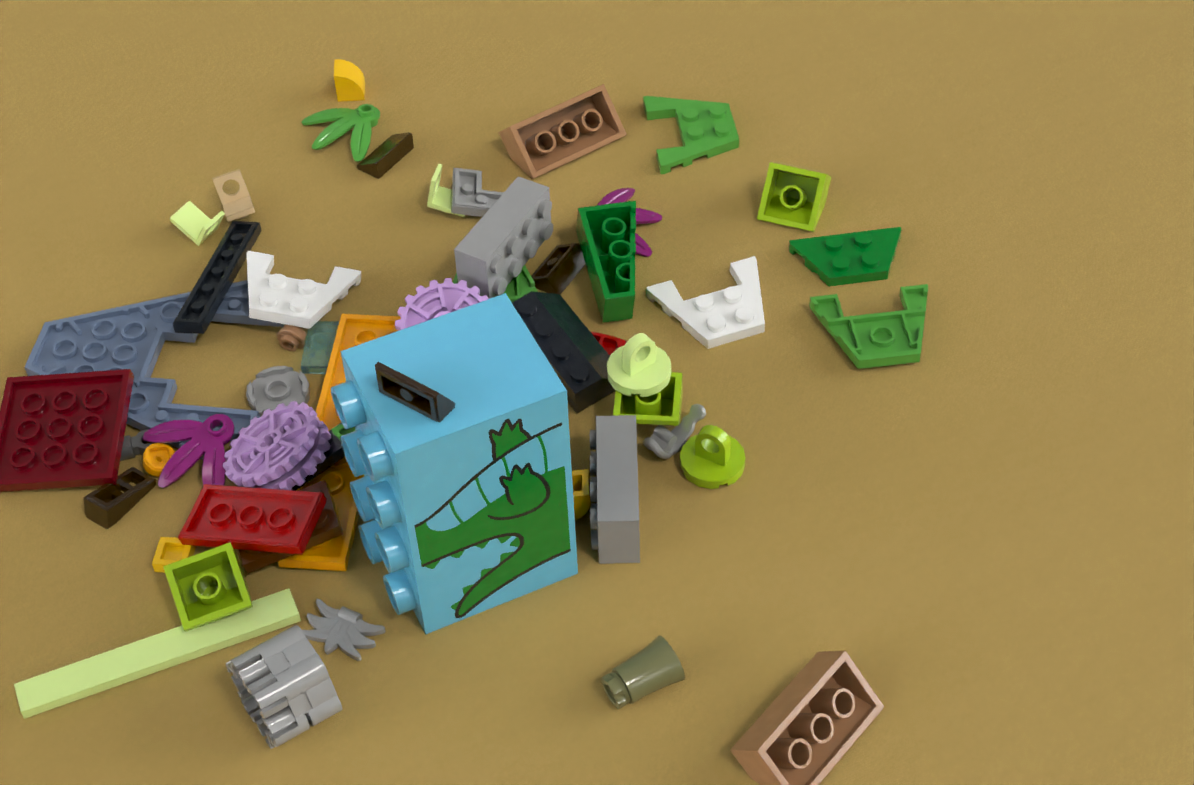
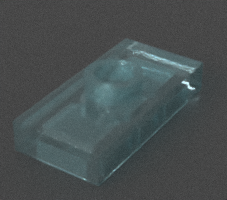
[301,321,339,374]

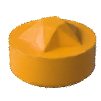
[142,443,175,477]

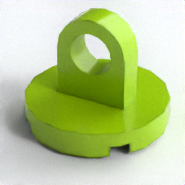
[680,425,746,489]

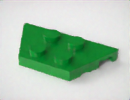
[789,227,902,287]

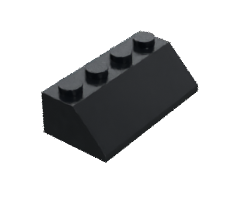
[512,291,616,414]

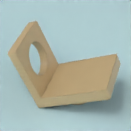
[213,169,255,222]

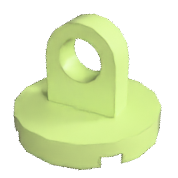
[607,333,671,397]

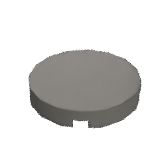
[246,366,310,417]

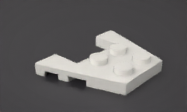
[246,251,361,329]
[646,256,765,349]

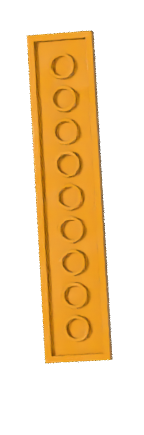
[278,314,401,571]

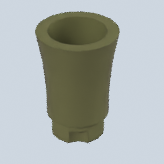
[601,635,685,709]

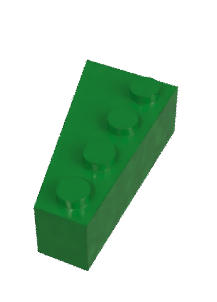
[576,201,636,323]

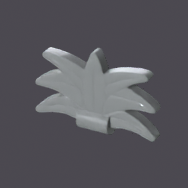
[302,599,386,661]

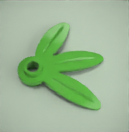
[301,104,380,162]

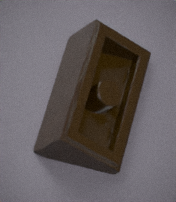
[357,132,414,179]
[531,243,585,295]
[375,362,455,423]

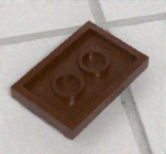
[239,479,344,573]

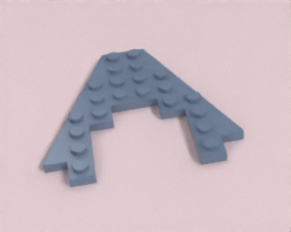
[24,280,285,461]

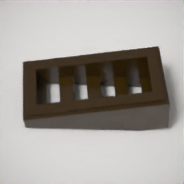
[83,467,156,529]

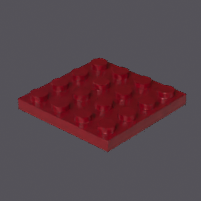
[0,369,134,492]

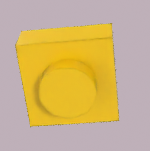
[152,537,196,573]

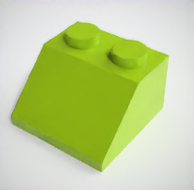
[757,162,831,232]
[613,372,682,426]
[163,542,253,632]

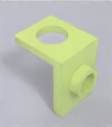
[427,164,465,217]
[170,201,225,246]

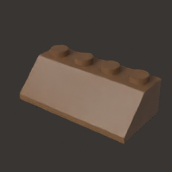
[498,84,627,179]
[731,650,884,785]

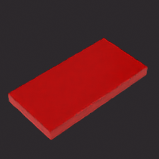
[178,484,327,555]

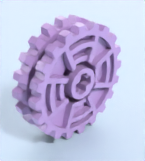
[395,278,489,331]
[223,401,331,490]

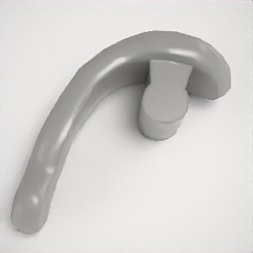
[643,404,706,459]

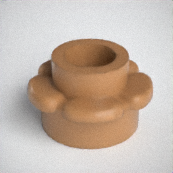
[276,324,306,351]

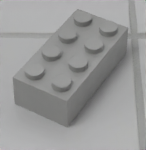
[454,176,553,299]
[590,415,640,564]

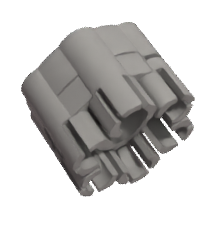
[226,625,343,749]

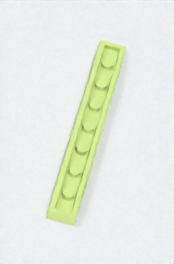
[14,588,301,719]

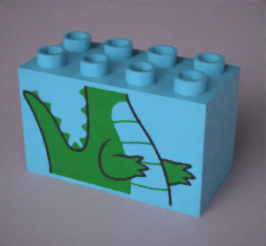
[331,293,578,635]

